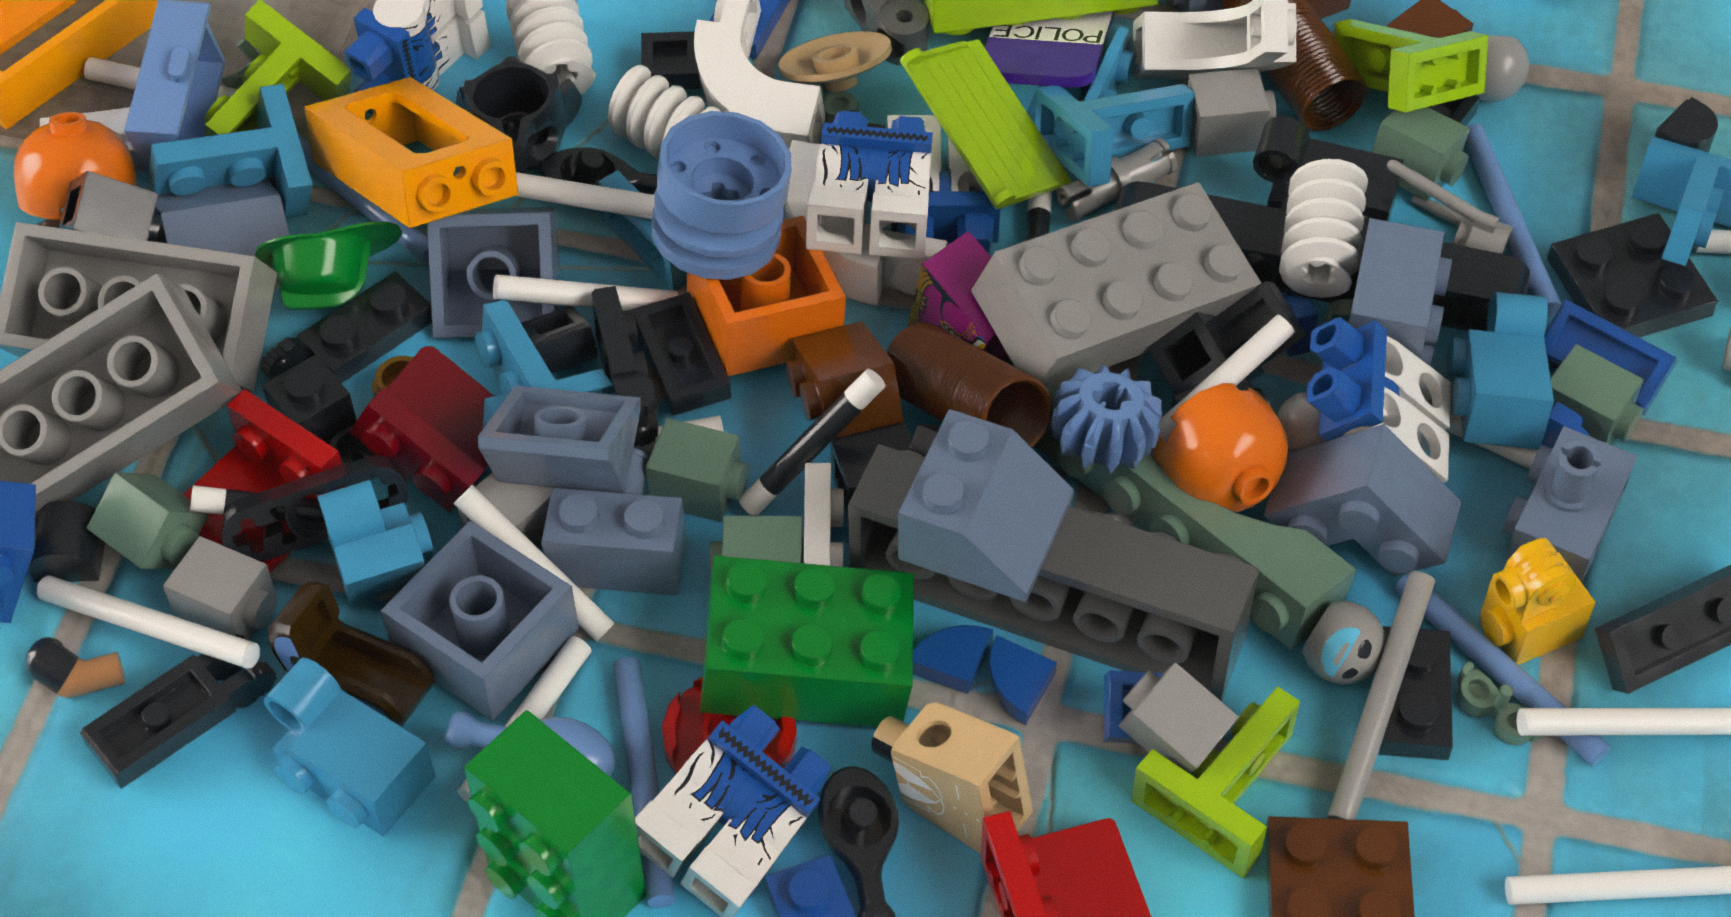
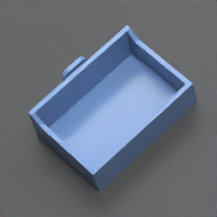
[124,0,226,175]

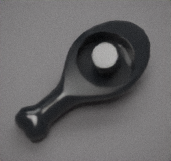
[540,147,657,194]
[818,766,899,917]

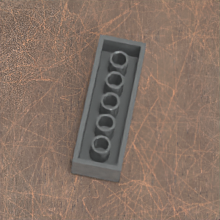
[848,444,1259,702]

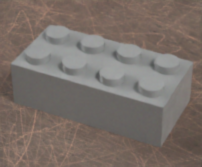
[971,182,1262,389]
[0,222,277,393]
[0,273,242,523]

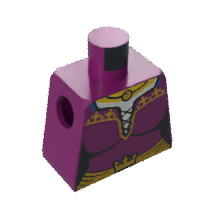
[908,231,1015,367]

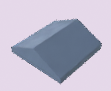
[154,179,290,269]

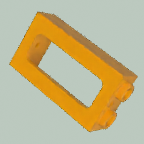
[0,0,158,130]
[304,77,518,228]

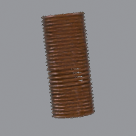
[1223,0,1367,131]
[886,322,1052,448]

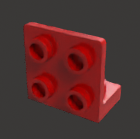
[183,389,348,573]
[980,811,1151,917]

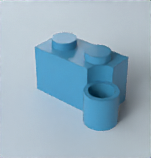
[1447,292,1554,450]
[317,480,433,606]
[264,657,436,837]

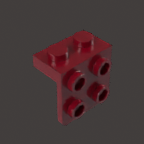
[349,346,494,513]

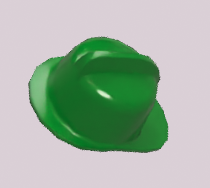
[255,222,402,310]

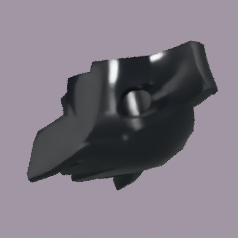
[456,57,582,174]

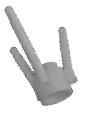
[1387,160,1513,254]

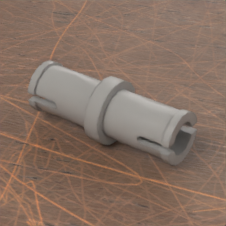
[1056,137,1177,222]

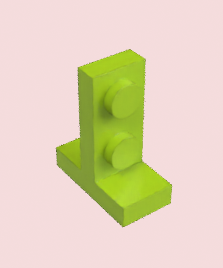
[204,0,352,136]
[1334,19,1488,112]
[1131,686,1300,879]

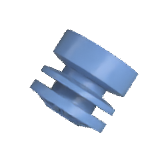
[652,111,792,280]

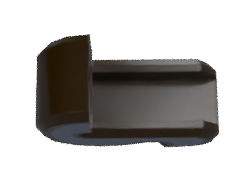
[268,582,435,727]

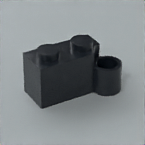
[1253,116,1404,227]

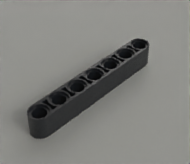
[1114,181,1530,331]

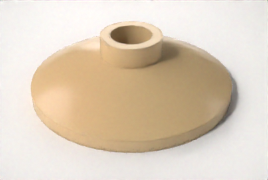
[778,31,892,92]

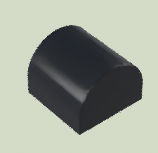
[1654,97,1718,153]
[521,306,597,374]
[29,501,105,582]

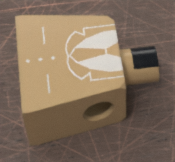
[871,702,1033,854]

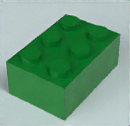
[700,555,914,727]
[464,709,646,917]

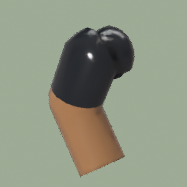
[25,637,126,698]

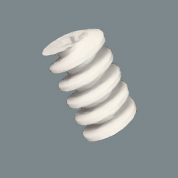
[505,0,596,95]
[608,65,721,159]
[1279,159,1368,298]

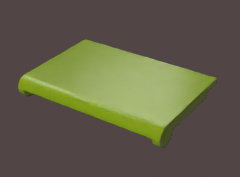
[900,39,1072,210]

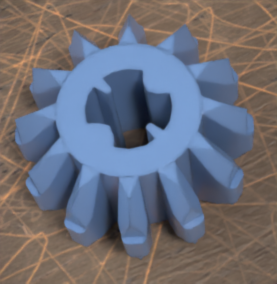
[1050,363,1163,475]

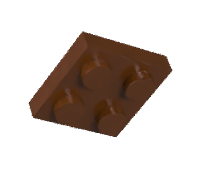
[1265,816,1415,917]

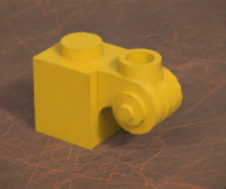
[1480,538,1596,665]

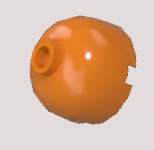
[13,112,137,220]
[1154,383,1288,513]

